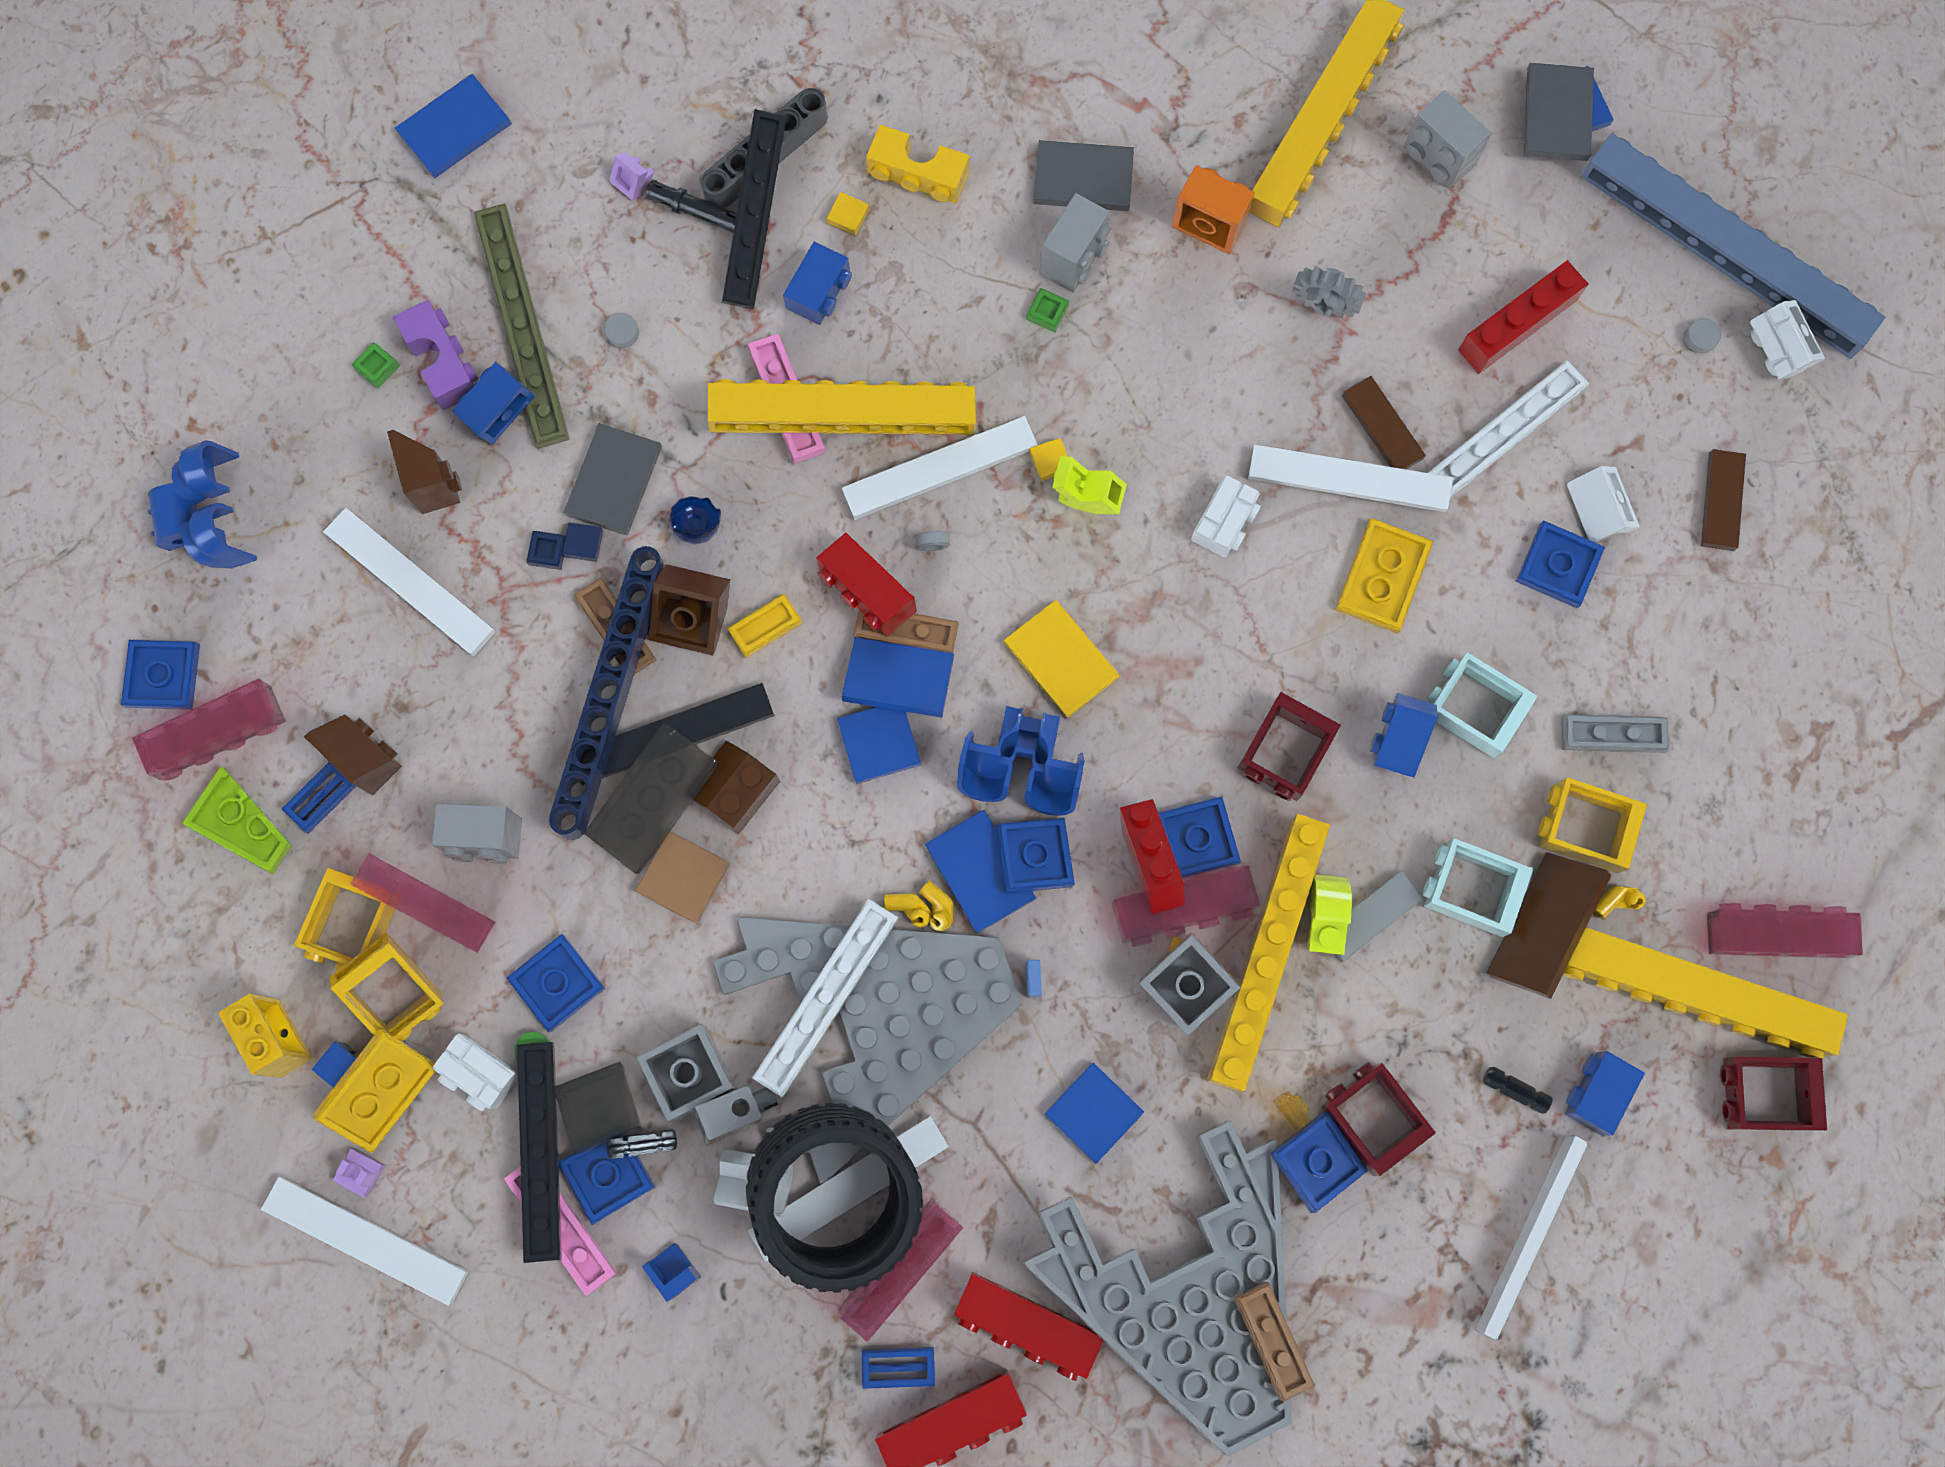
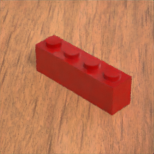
[1458,260,1589,374]
[954,1272,1103,1381]
[875,1370,1027,1467]

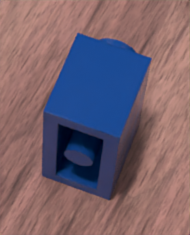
[783,241,852,325]
[452,361,535,445]
[1370,693,1438,778]
[1565,1051,1645,1136]

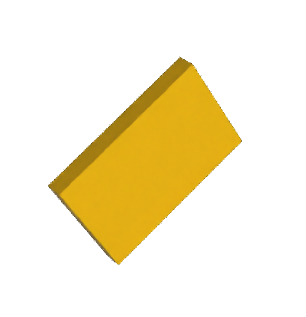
[1335,518,1434,634]
[1004,600,1120,719]
[312,1028,436,1153]

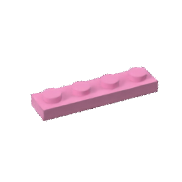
[748,334,825,464]
[504,1166,618,1296]

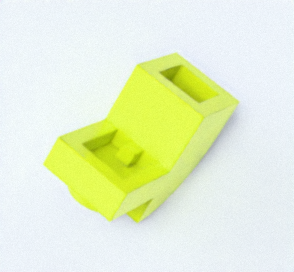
[1052,456,1127,515]
[1307,874,1352,955]

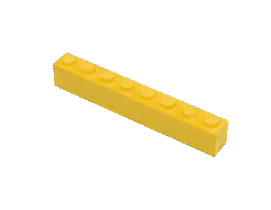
[1250,0,1405,228]
[708,379,976,435]
[1207,813,1330,1093]
[1563,927,1849,1061]

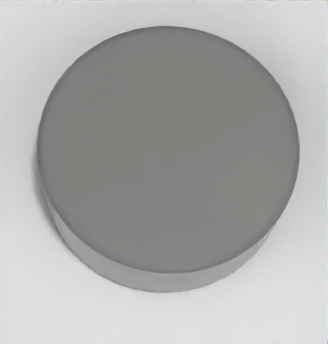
[604,313,639,348]
[1685,318,1721,353]
[916,531,950,551]

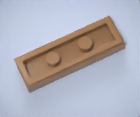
[574,577,657,675]
[853,610,959,653]
[1233,1282,1315,1402]

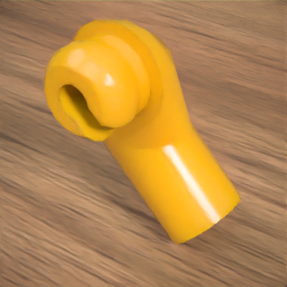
[919,880,954,932]
[1593,886,1646,920]
[884,893,931,928]

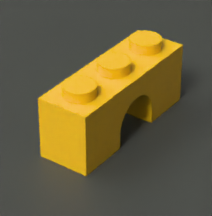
[866,124,970,204]

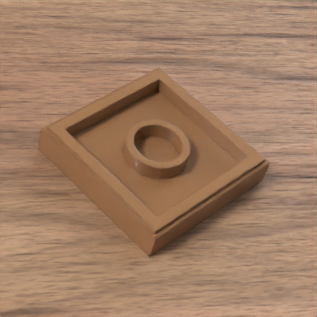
[635,831,730,924]

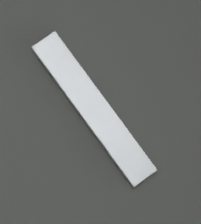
[1428,360,1589,498]
[842,416,1038,520]
[1248,445,1453,512]
[323,508,495,657]
[752,899,898,1098]
[748,1116,949,1262]
[1475,1136,1587,1340]
[261,1177,469,1306]

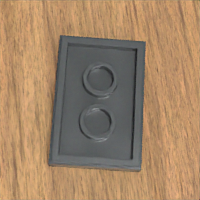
[1523,63,1594,161]
[1033,140,1134,211]
[564,423,662,536]

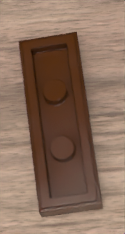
[1342,376,1426,470]
[1701,449,1746,551]

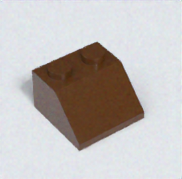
[387,430,462,514]
[649,564,731,656]
[304,714,402,796]
[684,740,780,835]

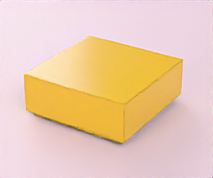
[826,192,870,236]
[1030,438,1068,481]

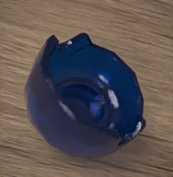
[669,496,721,545]

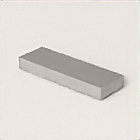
[1562,715,1669,753]
[1335,871,1423,962]

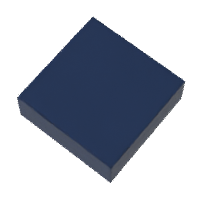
[562,522,603,562]
[526,531,566,570]

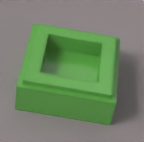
[1026,288,1070,332]
[351,342,401,388]

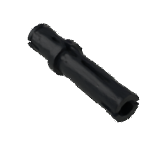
[646,179,736,233]

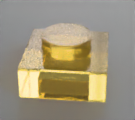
[1273,1091,1311,1130]

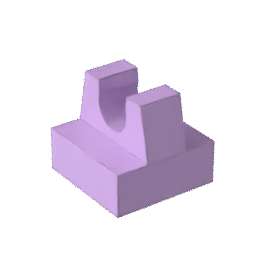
[609,152,654,201]
[333,1148,385,1197]

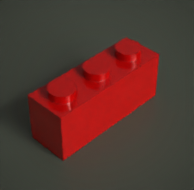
[816,532,917,637]
[1120,799,1185,914]

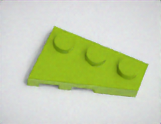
[182,766,292,875]

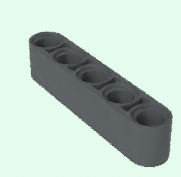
[700,88,828,208]

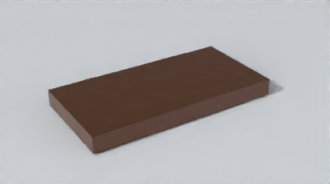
[1486,852,1611,999]

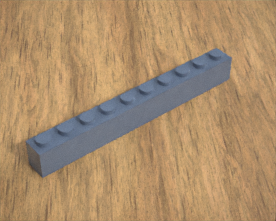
[1581,133,1886,359]

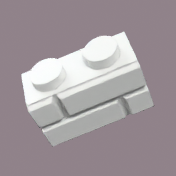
[1750,300,1825,380]
[1191,475,1261,558]
[433,1033,518,1111]

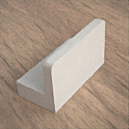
[1567,466,1640,543]
[714,1148,793,1217]

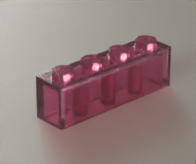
[132,679,286,780]
[349,853,495,953]
[1112,865,1260,947]
[1707,903,1863,959]
[838,1197,963,1342]

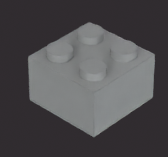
[1404,90,1492,189]
[1040,193,1111,292]
[432,804,522,864]
[1139,932,1241,1036]
[636,1024,737,1122]

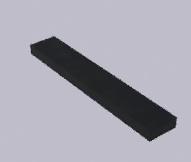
[721,109,787,309]
[580,683,775,786]
[517,1042,562,1263]

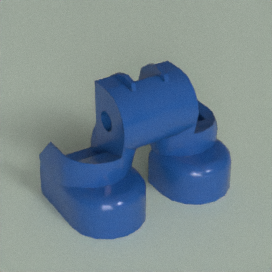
[148,440,257,569]
[957,706,1085,816]

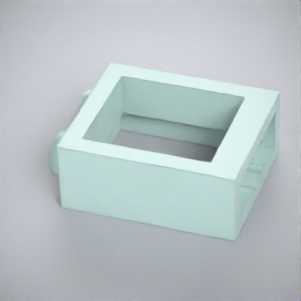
[1426,652,1538,759]
[1422,838,1533,937]

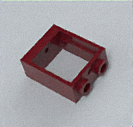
[1237,692,1341,801]
[1720,1057,1827,1131]
[1321,1062,1436,1176]

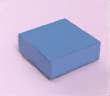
[1025,960,1042,998]

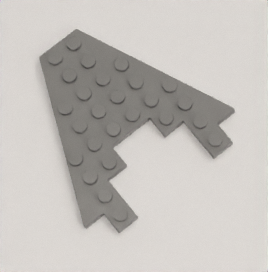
[714,917,1022,1184]
[1022,1120,1292,1456]

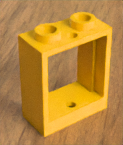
[1537,777,1647,874]
[294,867,401,970]
[330,932,444,1042]
[218,993,312,1078]

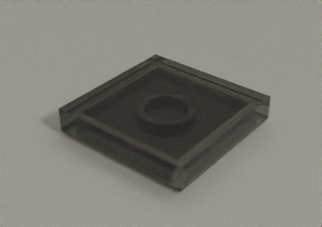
[556,1061,642,1155]

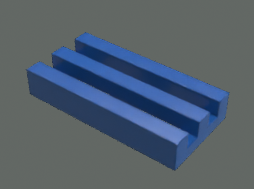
[282,762,356,834]
[862,1347,935,1389]

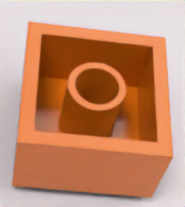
[1172,165,1255,255]

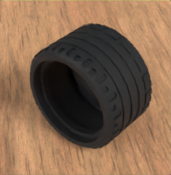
[746,1103,923,1293]

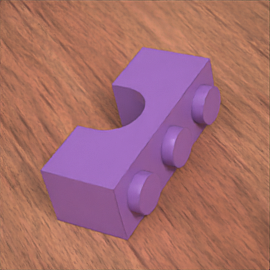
[393,300,478,411]

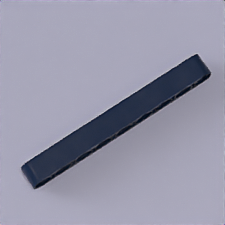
[549,546,665,840]

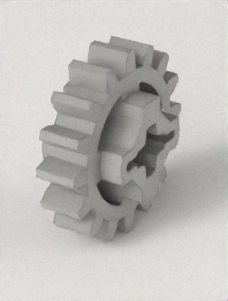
[1292,266,1366,318]

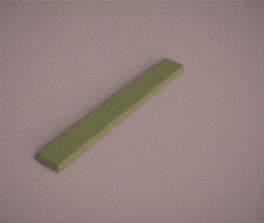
[474,203,570,449]

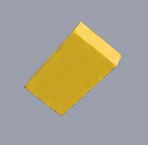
[727,594,803,658]

